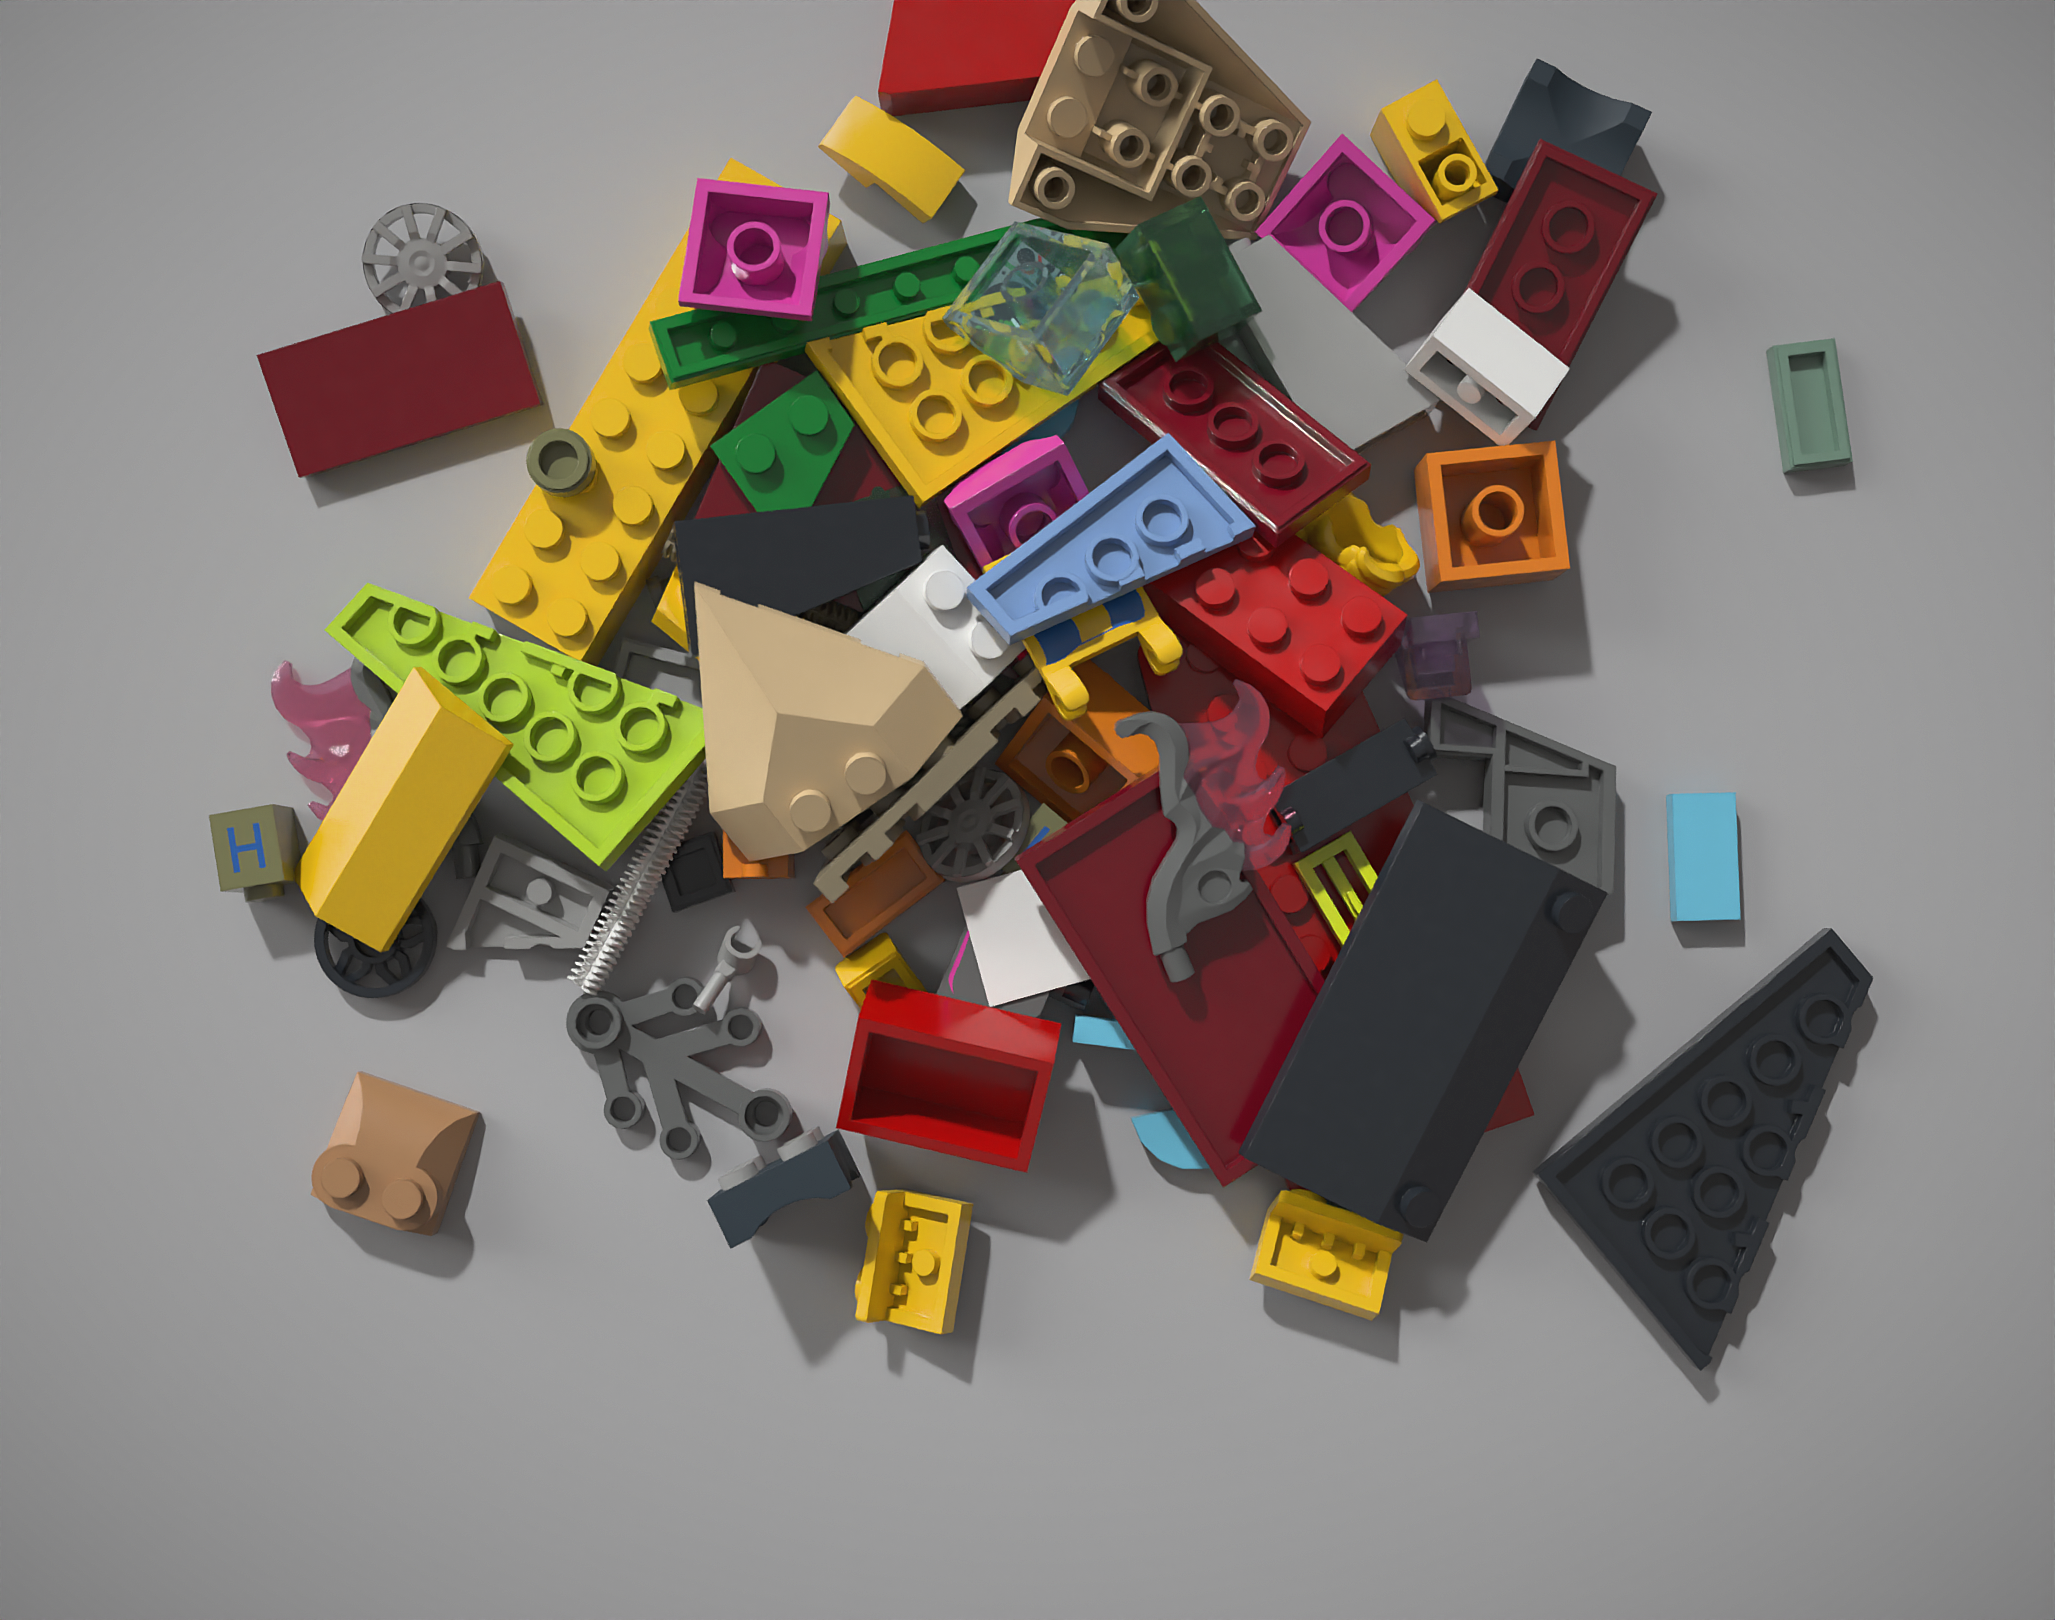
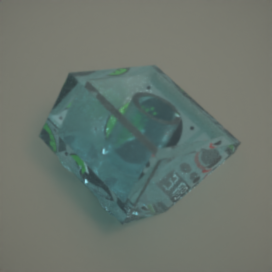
[942,221,1140,396]

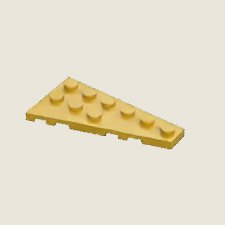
[804,245,1223,508]

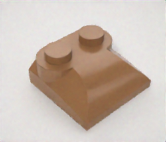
[310,1071,480,1236]

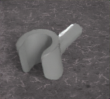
[692,926,762,1015]

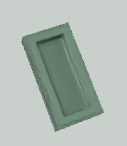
[1766,338,1853,474]

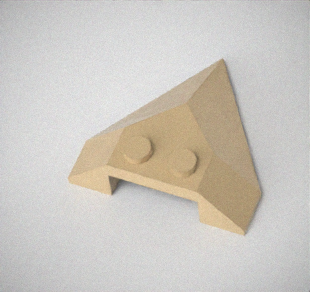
[694,582,962,861]

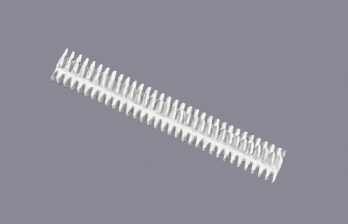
[567,761,708,996]

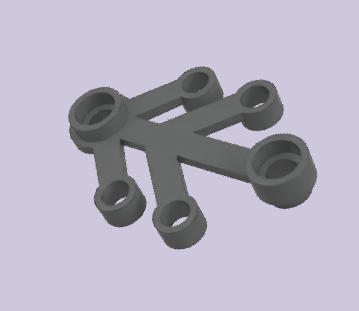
[566,977,792,1160]

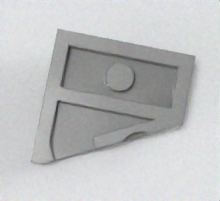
[446,833,616,950]

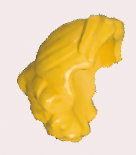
[1295,492,1420,597]

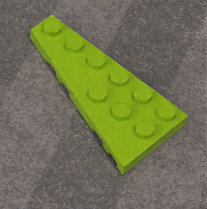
[324,582,706,872]

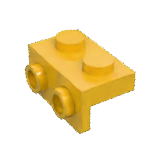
[855,1189,973,1334]
[1249,1189,1404,1321]

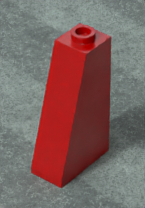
[878,0,1076,116]

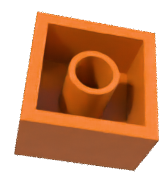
[1413,440,1570,593]

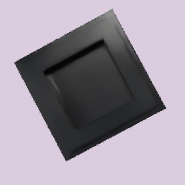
[661,831,736,913]

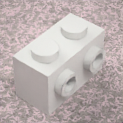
[1404,288,1570,446]

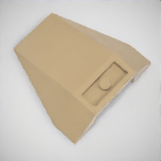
[1008,0,1311,240]

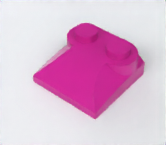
[1255,134,1437,313]
[678,178,831,321]
[944,435,1089,572]

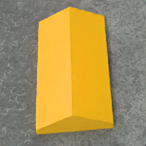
[295,667,514,952]

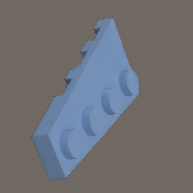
[967,433,1256,646]

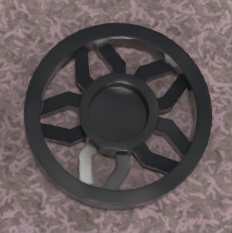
[314,898,437,998]

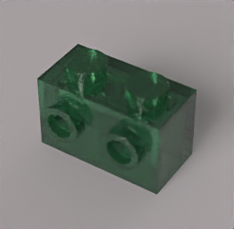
[1115,196,1262,362]

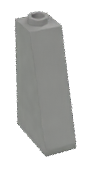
[1211,235,1440,454]

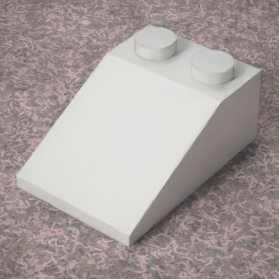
[843,545,1025,709]

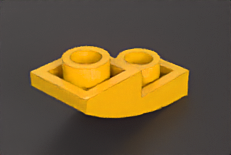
[818,96,965,223]

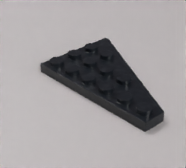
[1532,928,1873,1371]

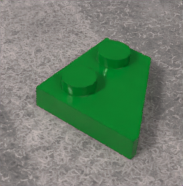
[710,370,855,512]

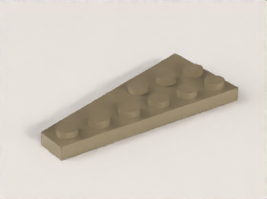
[813,652,1074,903]

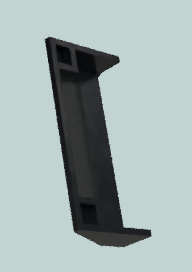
[1238,799,1608,1243]

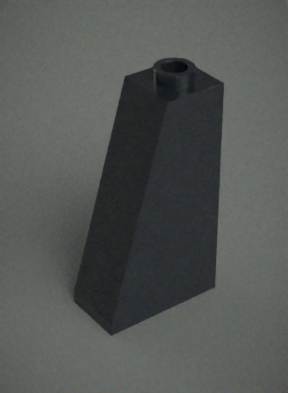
[672,495,930,658]

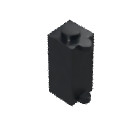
[1262,718,1438,855]

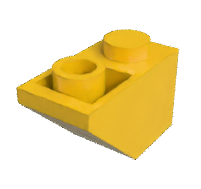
[1370,79,1498,224]

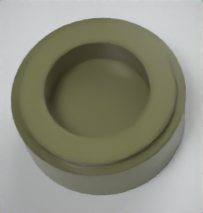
[526,428,596,497]

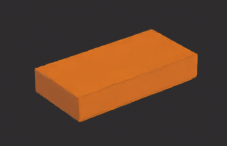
[805,830,946,958]

